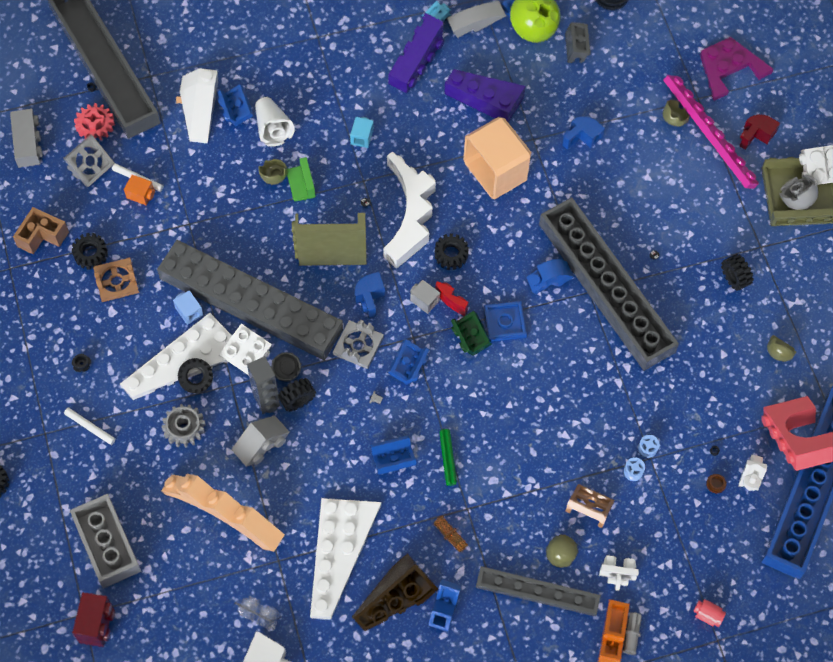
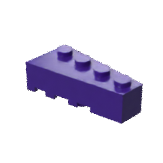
[388,13,444,93]
[444,69,526,123]

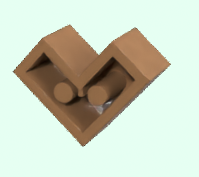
[13,207,69,255]

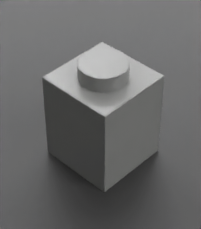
[410,280,440,314]

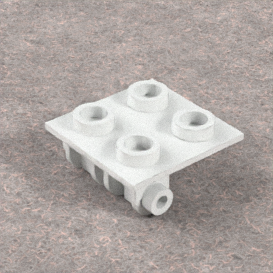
[218,324,272,375]

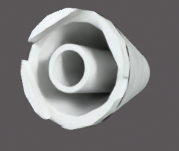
[255,97,295,147]

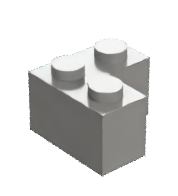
[231,416,290,467]

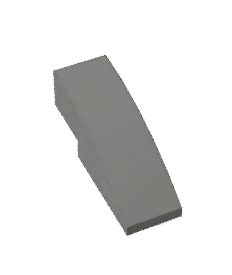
[447,1,506,38]

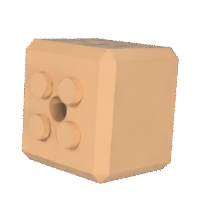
[463,117,531,200]

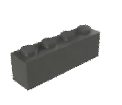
[247,356,280,414]

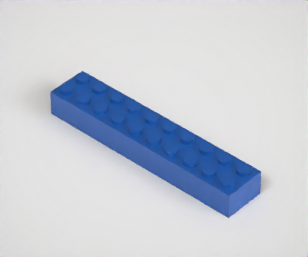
[761,386,833,579]

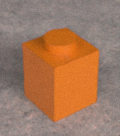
[124,174,155,205]

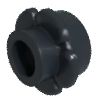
[72,354,91,372]

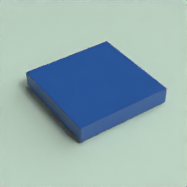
[484,301,527,342]

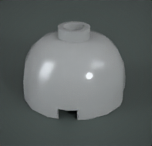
[780,175,818,210]

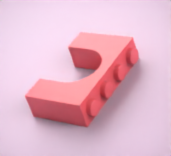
[761,396,833,471]

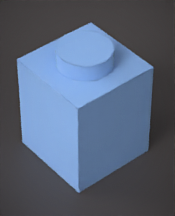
[173,290,203,325]

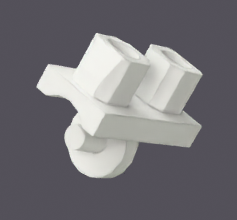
[739,455,767,491]
[599,555,639,591]

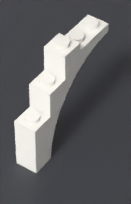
[383,151,436,269]

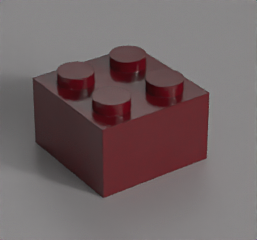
[72,592,115,647]

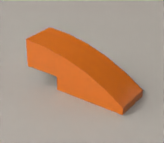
[598,599,630,662]

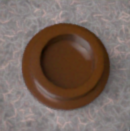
[706,474,726,494]

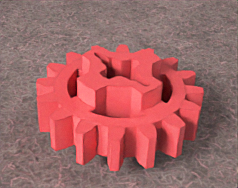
[74,103,115,141]

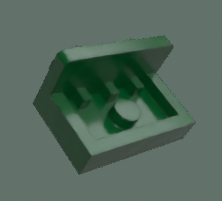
[451,311,492,356]

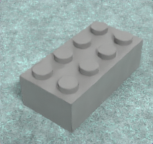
[70,494,141,589]

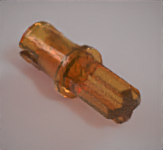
[433,516,468,552]

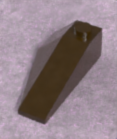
[352,553,439,631]

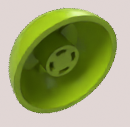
[510,0,560,43]

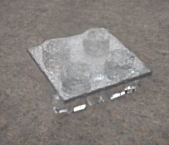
[234,597,282,630]

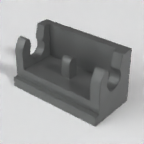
[565,22,590,63]

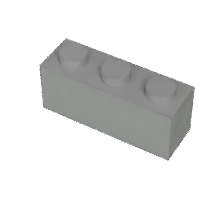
[10,109,43,168]

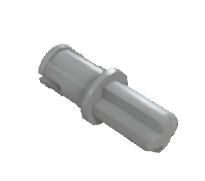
[623,612,642,655]

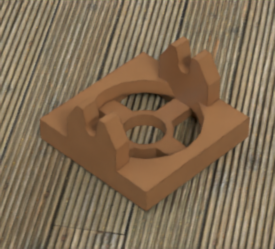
[93,258,139,302]
[566,484,614,528]

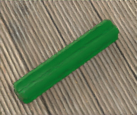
[439,429,457,486]

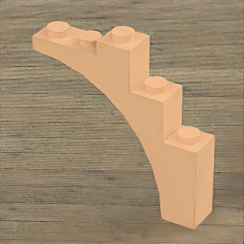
[161,474,285,552]

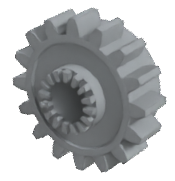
[162,404,206,448]

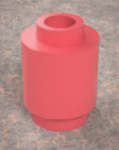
[694,599,726,627]

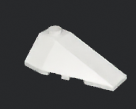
[180,68,218,143]

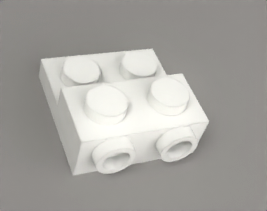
[799,145,833,185]

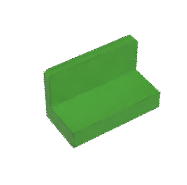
[287,157,315,202]

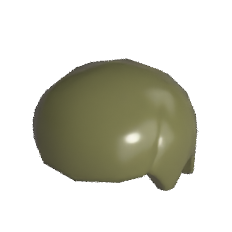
[662,100,689,127]
[258,159,288,185]
[767,335,796,362]
[546,534,578,568]

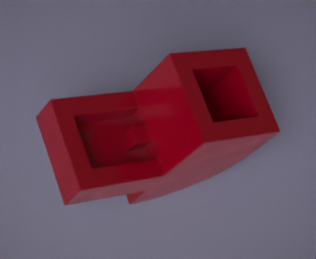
[740,114,780,150]

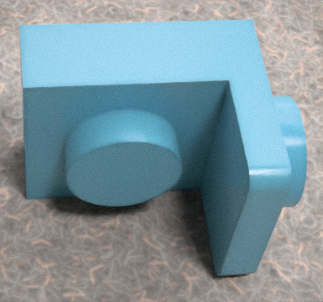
[422,1,452,21]

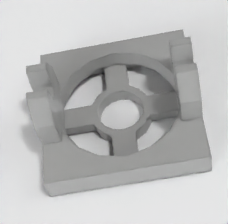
[63,135,115,187]
[333,320,384,369]

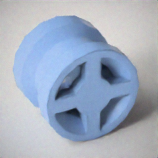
[638,435,660,458]
[623,457,645,481]

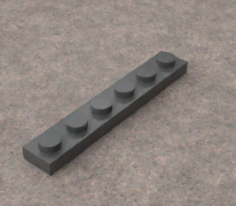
[476,566,601,617]

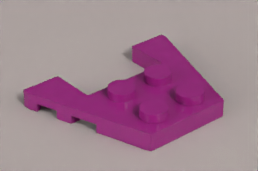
[700,37,773,101]

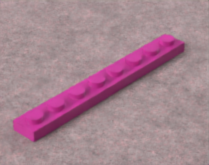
[663,75,759,188]

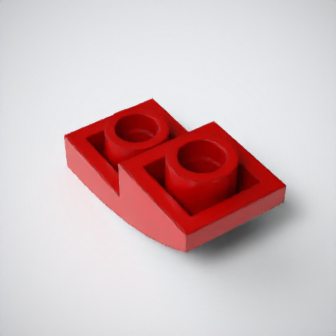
[435,281,469,316]

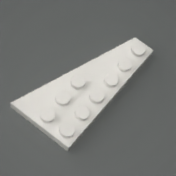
[120,313,232,400]
[310,498,382,619]

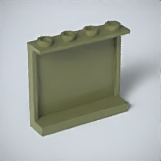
[761,157,833,226]
[292,213,367,266]

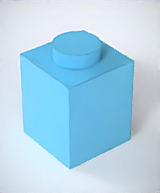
[350,117,374,148]

